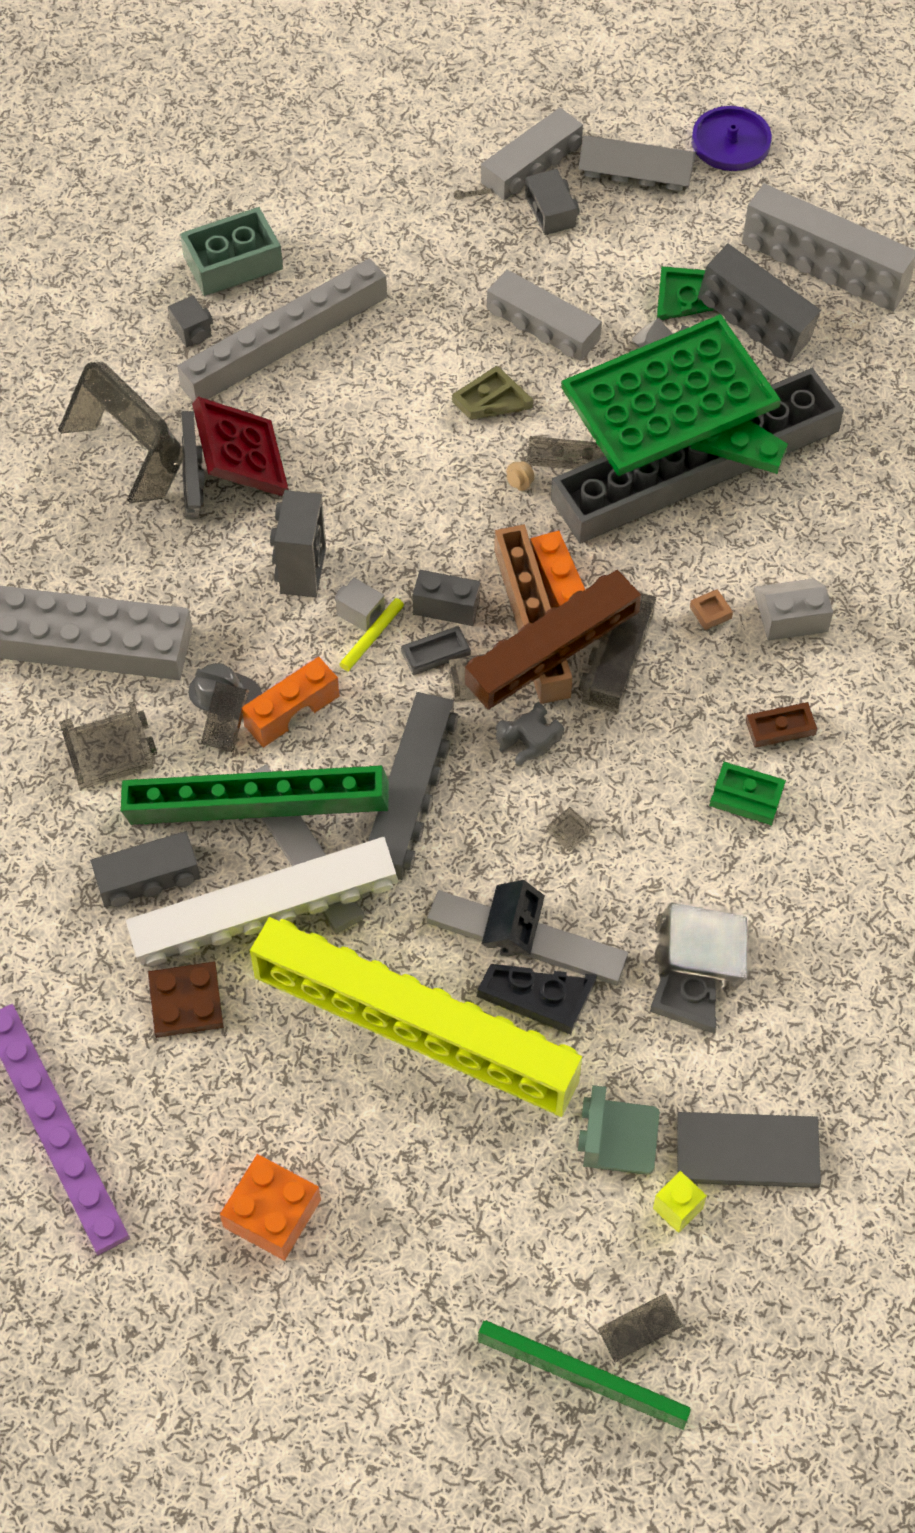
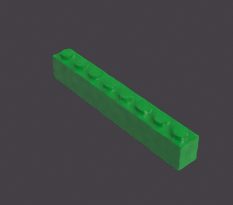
[120,765,389,825]

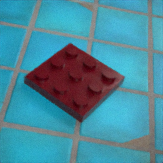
[192,396,289,496]

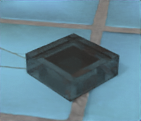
[546,807,593,852]

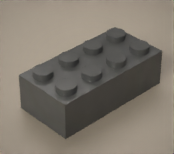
[698,243,821,363]

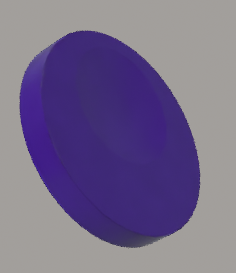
[692,106,772,171]

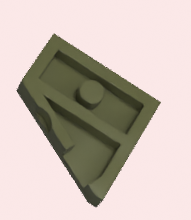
[452,365,533,420]

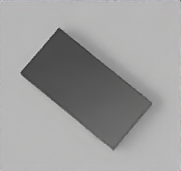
[677,1112,821,1188]

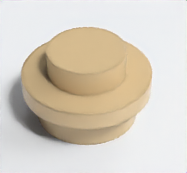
[506,461,534,491]

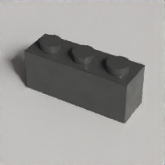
[90,831,201,907]

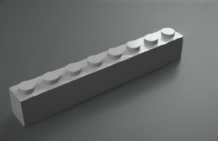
[177,258,387,402]

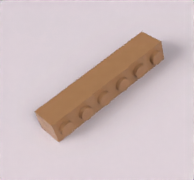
[494,524,572,704]

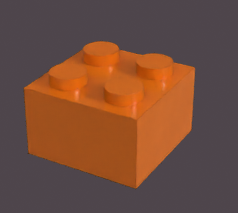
[220,1154,321,1261]

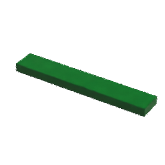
[478,1320,691,1430]

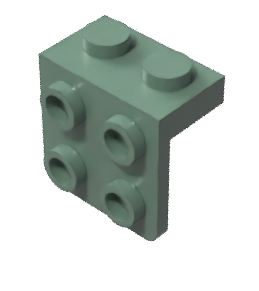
[578,1085,660,1175]

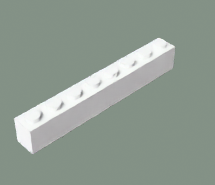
[126,837,399,966]

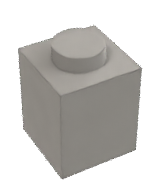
[335,578,385,632]

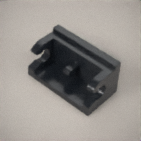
[481,880,545,956]

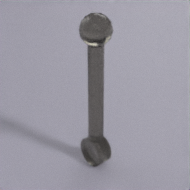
[453,188,494,200]

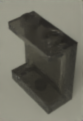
[59,701,157,790]
[654,902,748,991]

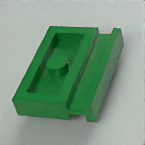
[709,761,786,825]

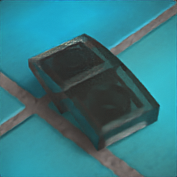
[598,1293,684,1362]

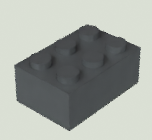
[270,490,326,598]

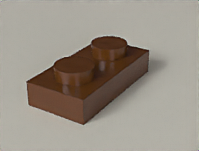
[745,702,818,748]

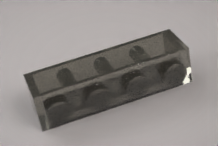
[578,592,657,714]

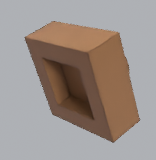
[690,589,733,630]

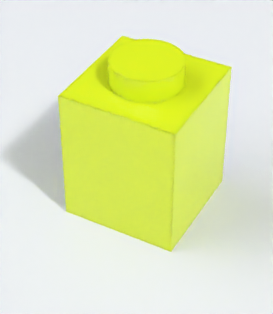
[653,1171,707,1233]

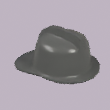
[188,663,262,720]

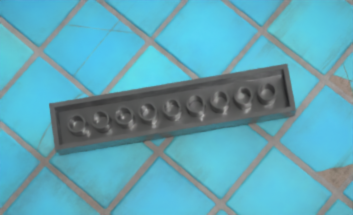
[551,367,844,544]

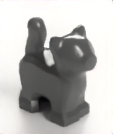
[496,701,564,766]

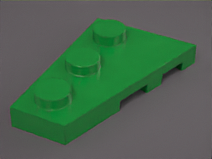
[657,266,715,320]
[690,420,788,474]

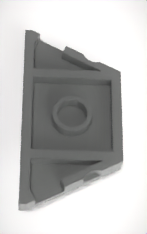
[181,411,204,519]

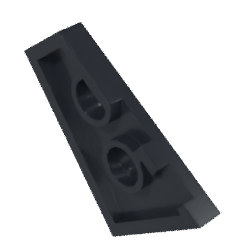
[476,964,597,1035]

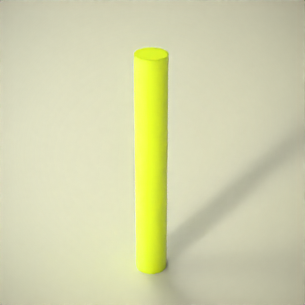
[339,598,404,672]

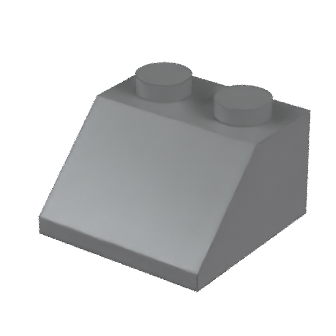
[753,578,833,641]

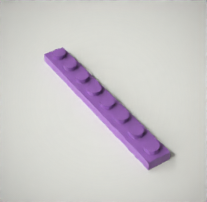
[0,1003,130,1256]

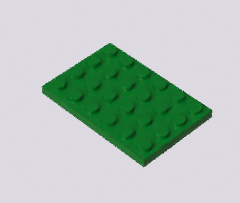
[561,314,781,476]

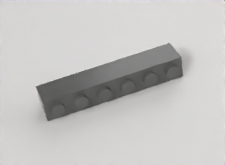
[368,692,458,880]

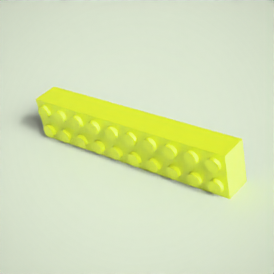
[250,917,582,1117]

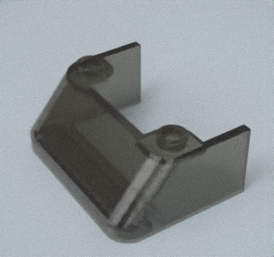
[58,362,183,504]

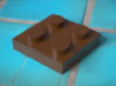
[148,961,224,1038]

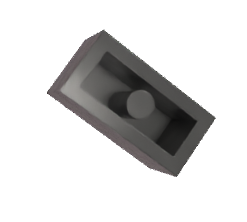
[525,169,580,235]
[412,569,481,626]

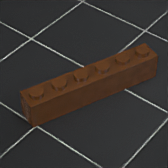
[465,569,641,710]

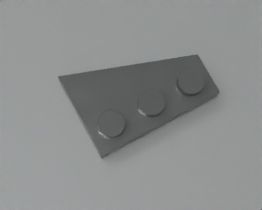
[650,920,716,1034]

